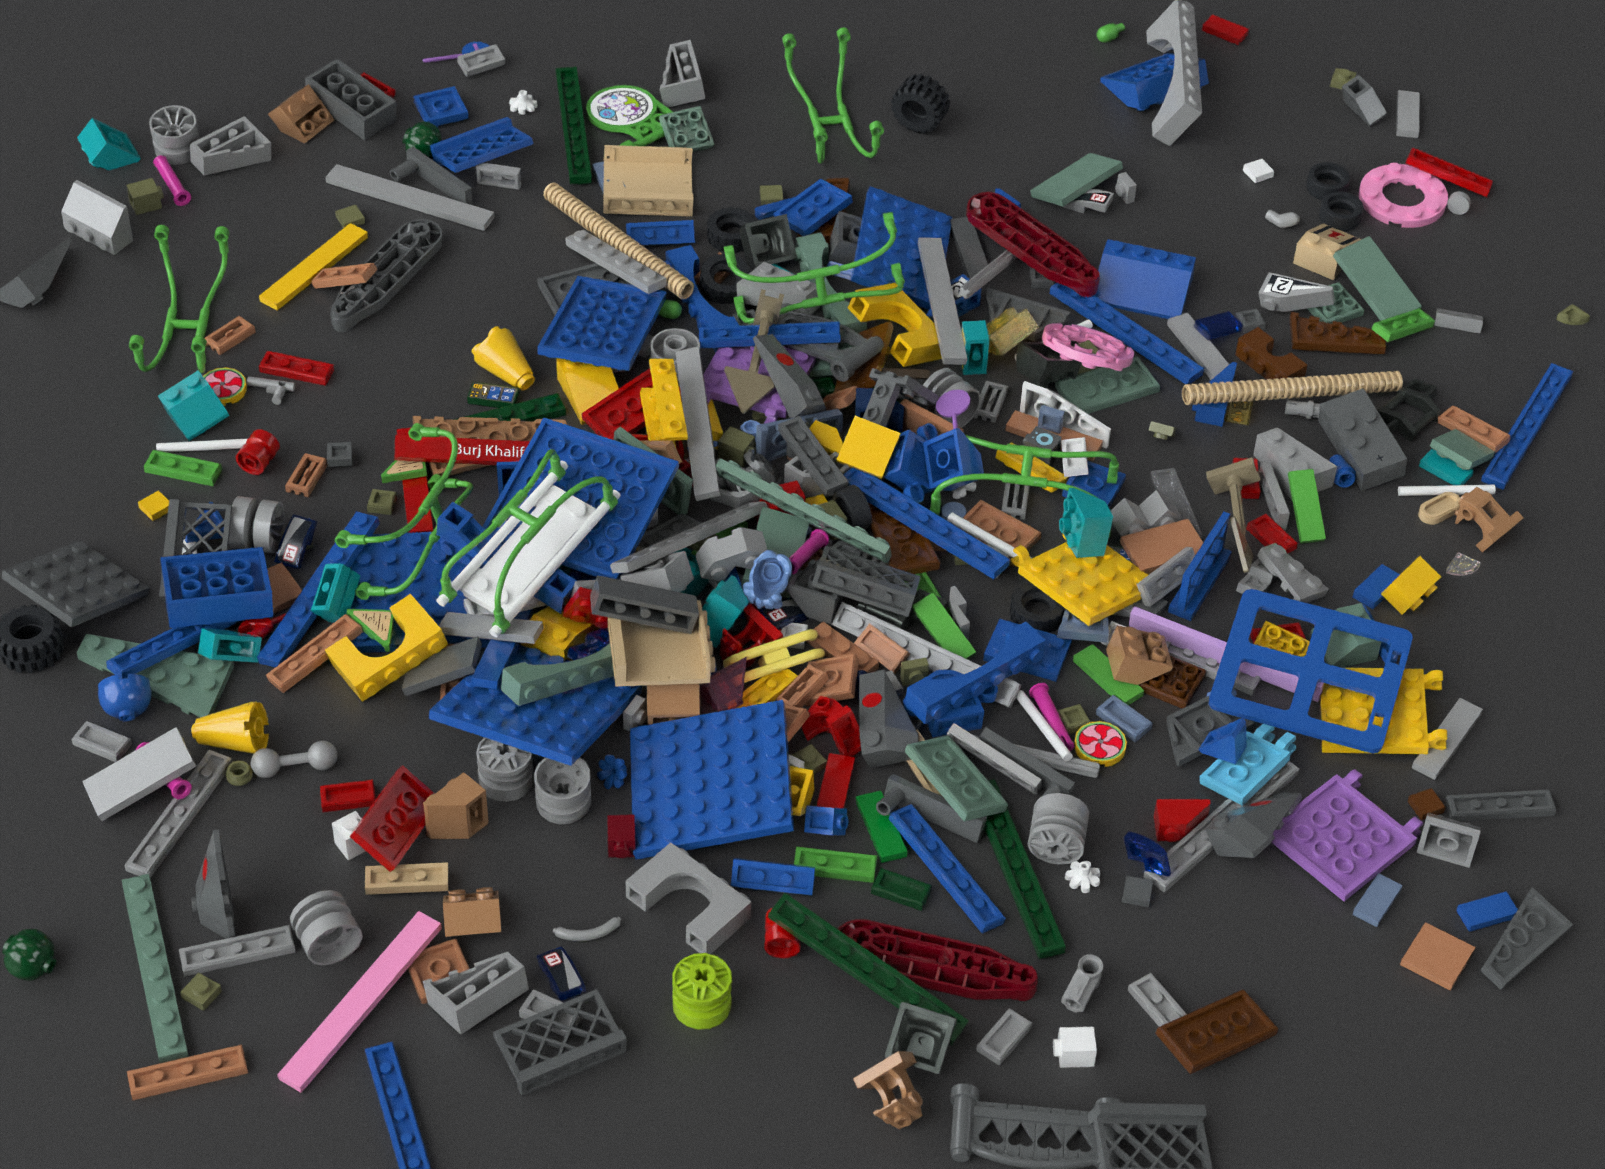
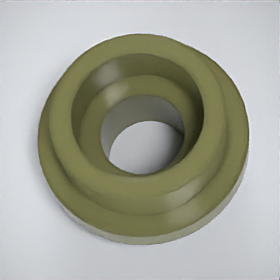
[226,760,253,786]

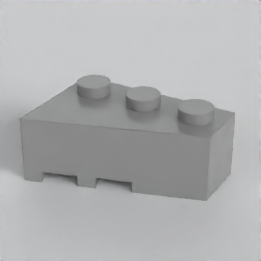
[660,40,706,108]
[190,116,271,175]
[737,262,819,314]
[1253,427,1337,500]
[423,952,529,1034]

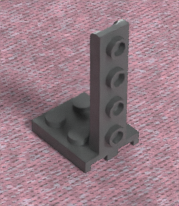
[863,368,940,427]

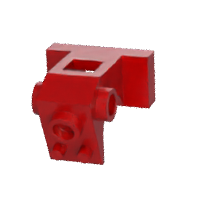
[719,604,784,671]
[801,696,861,757]

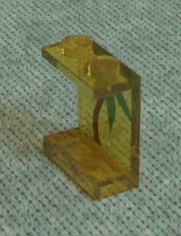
[986,307,1040,356]

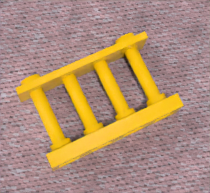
[640,359,688,448]

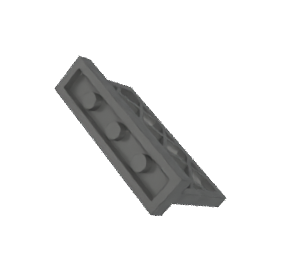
[159,499,232,603]
[811,546,921,617]
[493,989,627,1096]
[1087,1102,1212,1169]

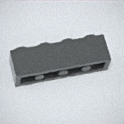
[590,575,699,634]

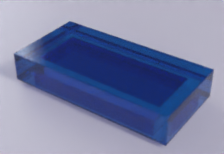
[1193,311,1243,340]

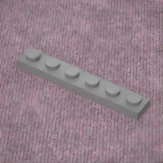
[565,230,667,294]

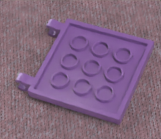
[704,346,816,424]
[1271,769,1423,902]

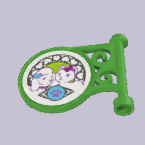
[586,85,673,146]

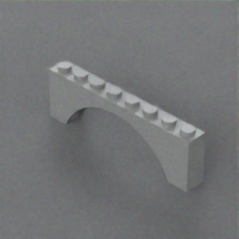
[1146,0,1202,146]

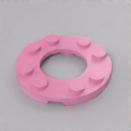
[1359,163,1448,228]
[1042,323,1134,371]

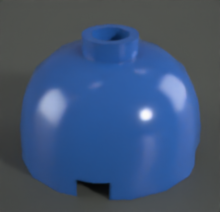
[98,674,151,721]

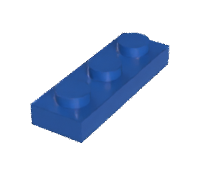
[626,220,695,246]
[731,858,815,895]

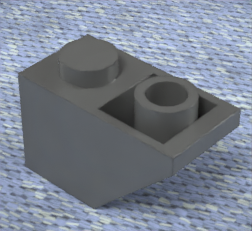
[1342,75,1387,127]

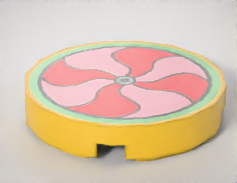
[203,368,247,406]
[1074,721,1127,767]

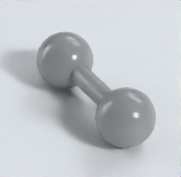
[251,740,338,778]

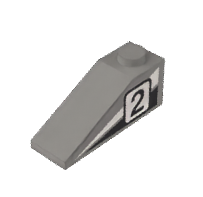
[1259,272,1335,312]

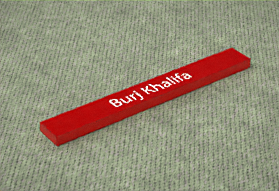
[394,435,530,465]

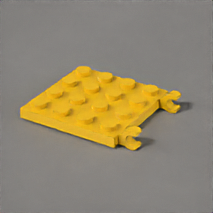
[1011,534,1148,626]
[1320,668,1447,754]

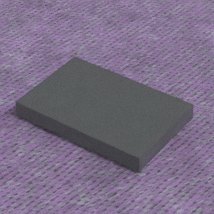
[402,637,482,696]

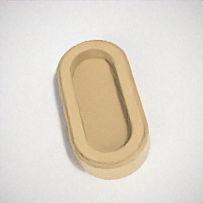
[1418,492,1461,525]

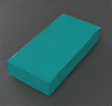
[1419,449,1474,485]

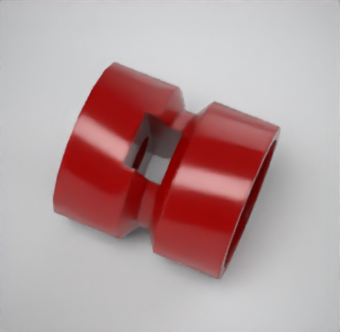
[236,429,280,475]
[764,908,801,959]

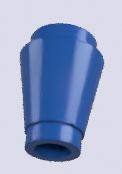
[1329,455,1356,488]

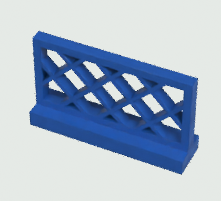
[430,117,533,173]
[1168,511,1232,621]

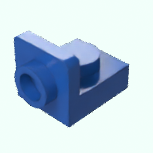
[804,806,848,835]

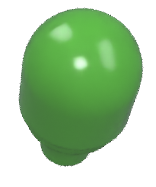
[1097,23,1125,43]
[659,299,682,319]

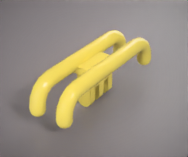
[723,629,825,688]

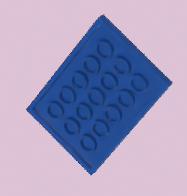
[850,186,952,310]
[538,276,666,371]

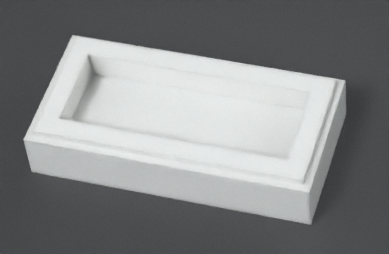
[1061,437,1089,477]

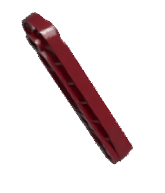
[966,192,1100,297]
[838,919,1038,1001]

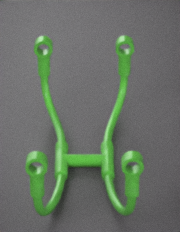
[782,28,884,164]
[724,212,905,324]
[129,225,229,373]
[335,423,474,600]
[930,435,1119,538]

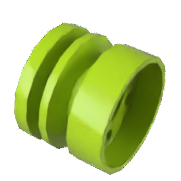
[672,953,732,1029]

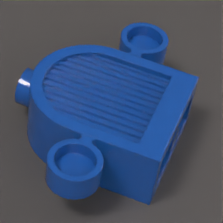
[884,423,938,503]
[903,670,998,737]

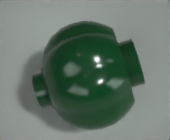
[403,122,442,159]
[2,929,57,981]

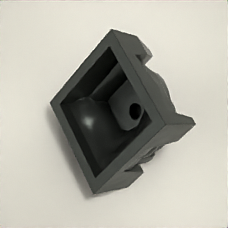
[740,214,797,268]
[1016,342,1082,389]
[884,1001,957,1074]

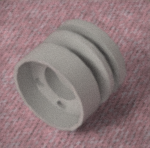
[919,368,981,428]
[476,737,534,802]
[534,757,591,825]
[1028,793,1090,865]
[290,890,363,965]

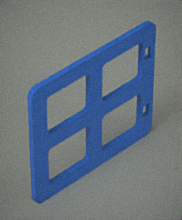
[1209,589,1413,753]

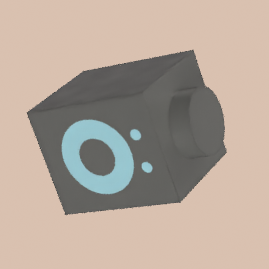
[1022,426,1062,466]

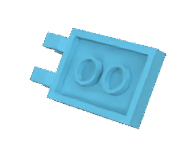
[1200,724,1296,806]

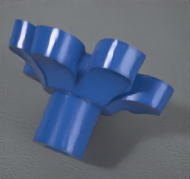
[597,755,627,789]

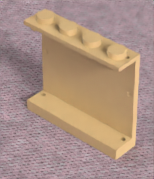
[603,145,693,217]
[608,600,715,687]

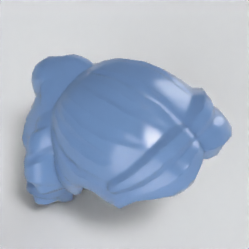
[743,550,792,609]

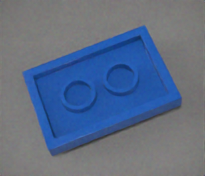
[773,179,853,236]
[983,619,1072,682]

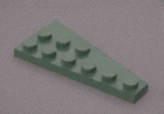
[77,634,234,717]

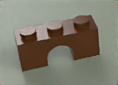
[1235,327,1307,380]

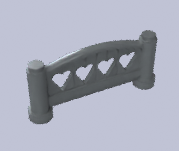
[748,303,884,382]
[950,1084,1123,1169]

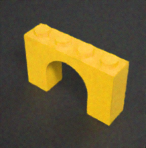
[847,283,942,367]
[325,594,448,702]

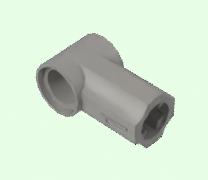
[1061,954,1103,1013]

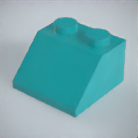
[77,118,141,171]
[158,370,230,441]

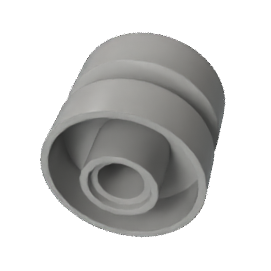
[149,105,200,165]
[651,328,700,387]
[229,496,284,553]

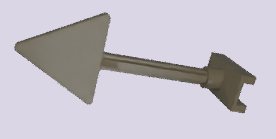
[724,289,784,414]
[1206,458,1261,573]

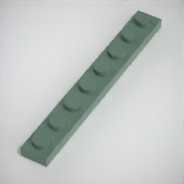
[716,458,892,564]
[122,874,189,1063]

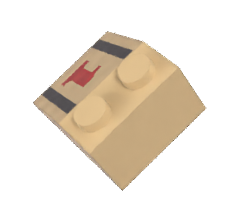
[1293,224,1362,280]

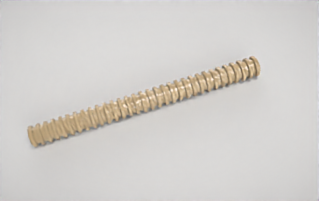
[543,182,694,299]
[1182,371,1403,405]

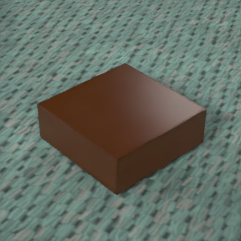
[1407,788,1446,821]

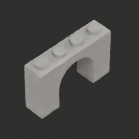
[626,842,751,954]

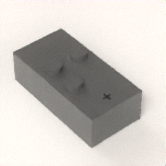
[305,59,397,141]
[1318,388,1407,491]

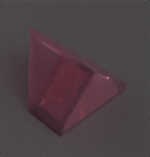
[700,657,747,712]

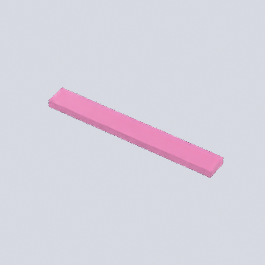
[277,911,442,1093]

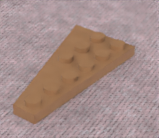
[413,416,567,476]

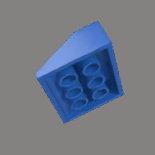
[1100,53,1209,111]
[1094,239,1196,319]
[160,547,273,628]

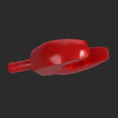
[238,613,286,639]

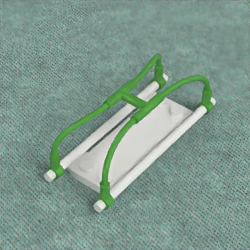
[436,449,621,638]

